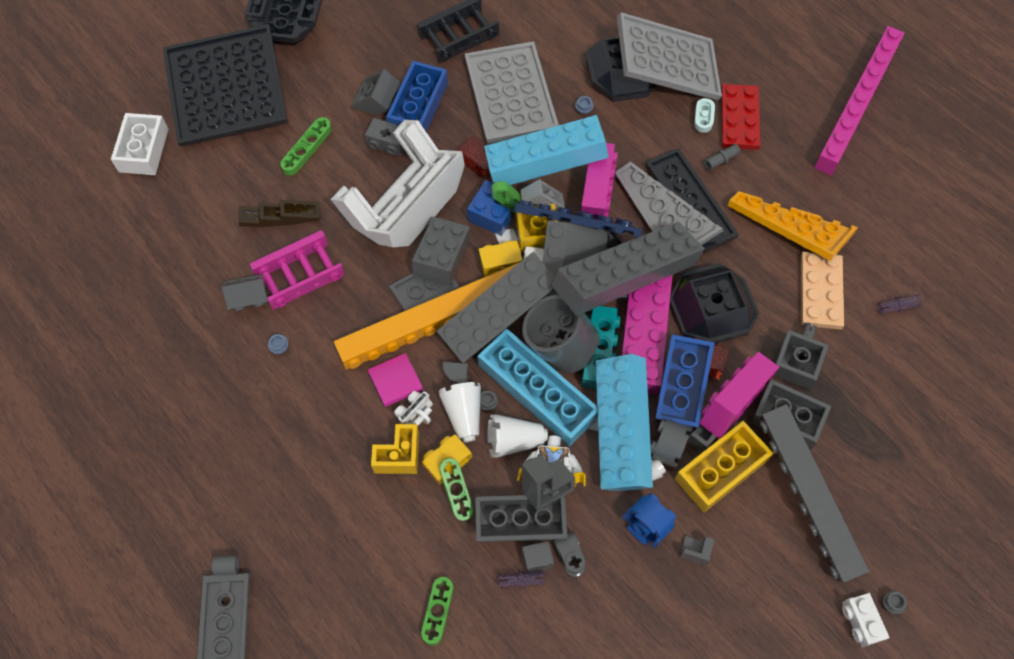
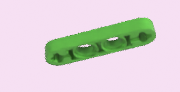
[281,117,332,176]

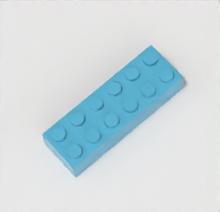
[484,115,609,185]
[478,329,598,447]
[596,354,653,492]

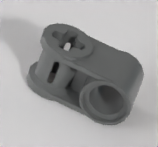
[553,531,585,578]

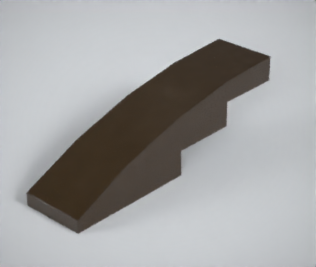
[239,200,320,227]

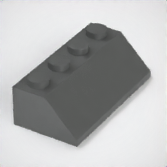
[475,495,567,542]

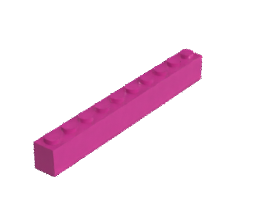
[815,26,905,176]

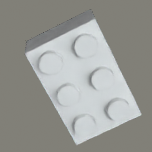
[111,113,169,175]

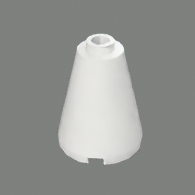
[439,382,481,443]
[487,414,548,458]

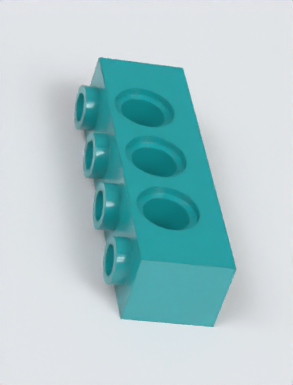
[582,306,621,389]

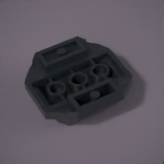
[245,0,323,43]
[585,37,657,102]
[669,263,759,344]

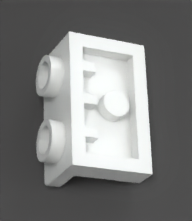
[842,593,890,648]

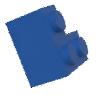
[467,180,511,236]

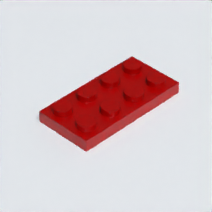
[721,84,761,150]

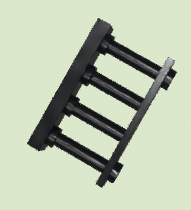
[417,0,499,63]

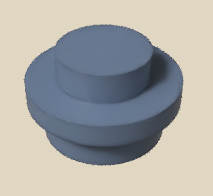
[575,96,594,114]
[268,334,289,354]

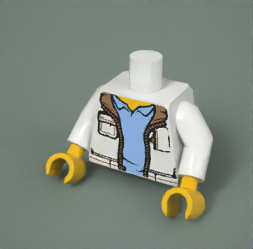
[517,436,586,487]

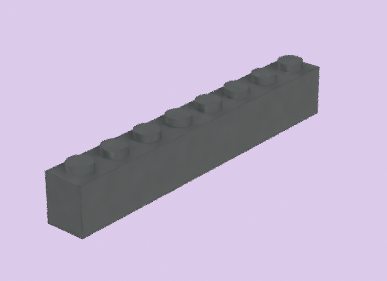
[759,404,869,583]

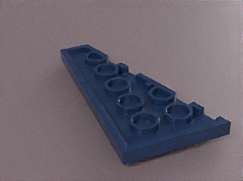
[513,200,642,238]

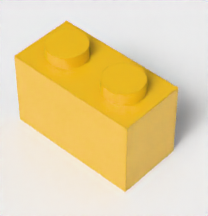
[479,240,523,277]

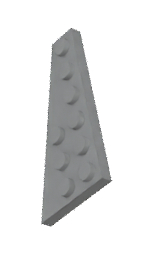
[615,161,724,245]

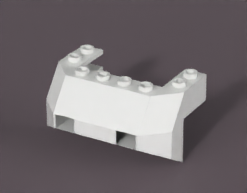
[331,120,465,247]

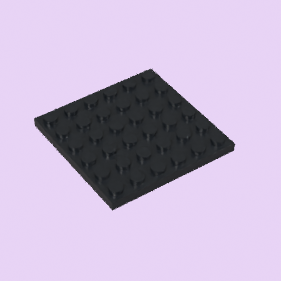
[163,24,289,147]

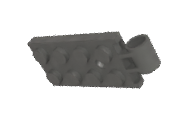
[197,555,251,659]

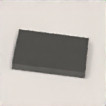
[389,273,460,311]

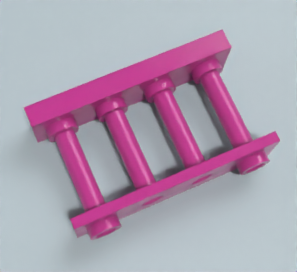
[250,230,345,310]

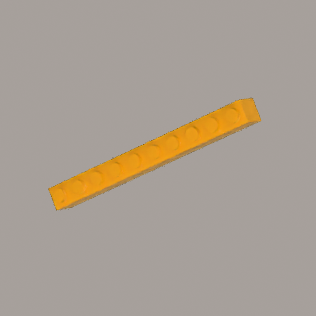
[334,263,519,370]

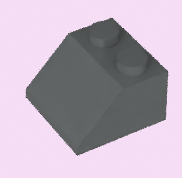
[350,69,400,115]

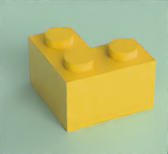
[371,424,419,474]

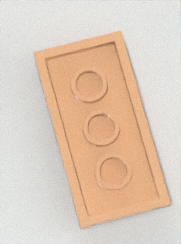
[801,252,844,330]

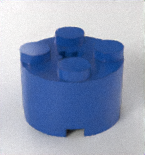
[623,493,676,548]

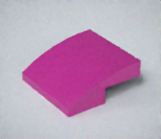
[368,353,423,407]

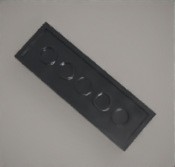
[645,148,739,253]

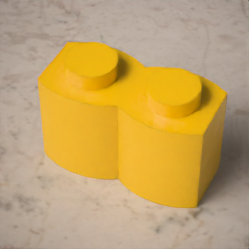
[422,435,472,485]

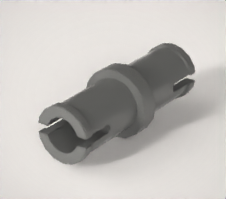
[704,144,741,171]

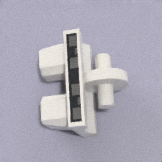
[394,391,433,426]

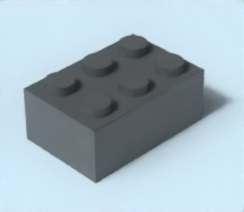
[412,217,470,285]
[750,379,831,450]

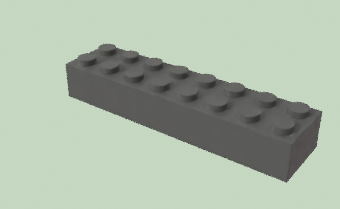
[551,222,705,316]

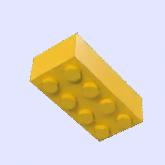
[675,421,773,513]

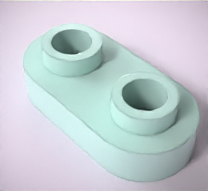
[694,98,715,133]

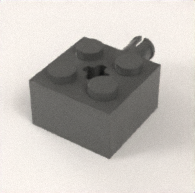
[774,323,829,390]

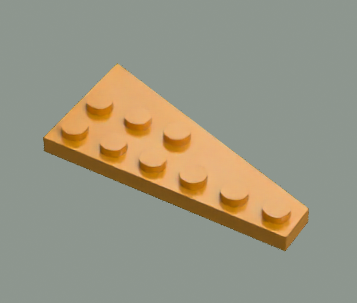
[728,191,858,261]

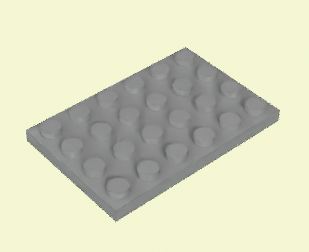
[617,12,722,100]
[465,41,559,144]

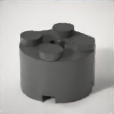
[651,419,692,468]

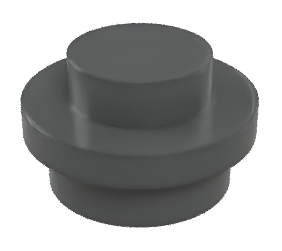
[480,391,498,411]
[883,591,907,615]

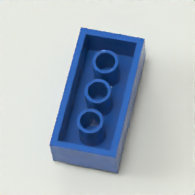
[386,61,448,132]
[655,335,715,427]

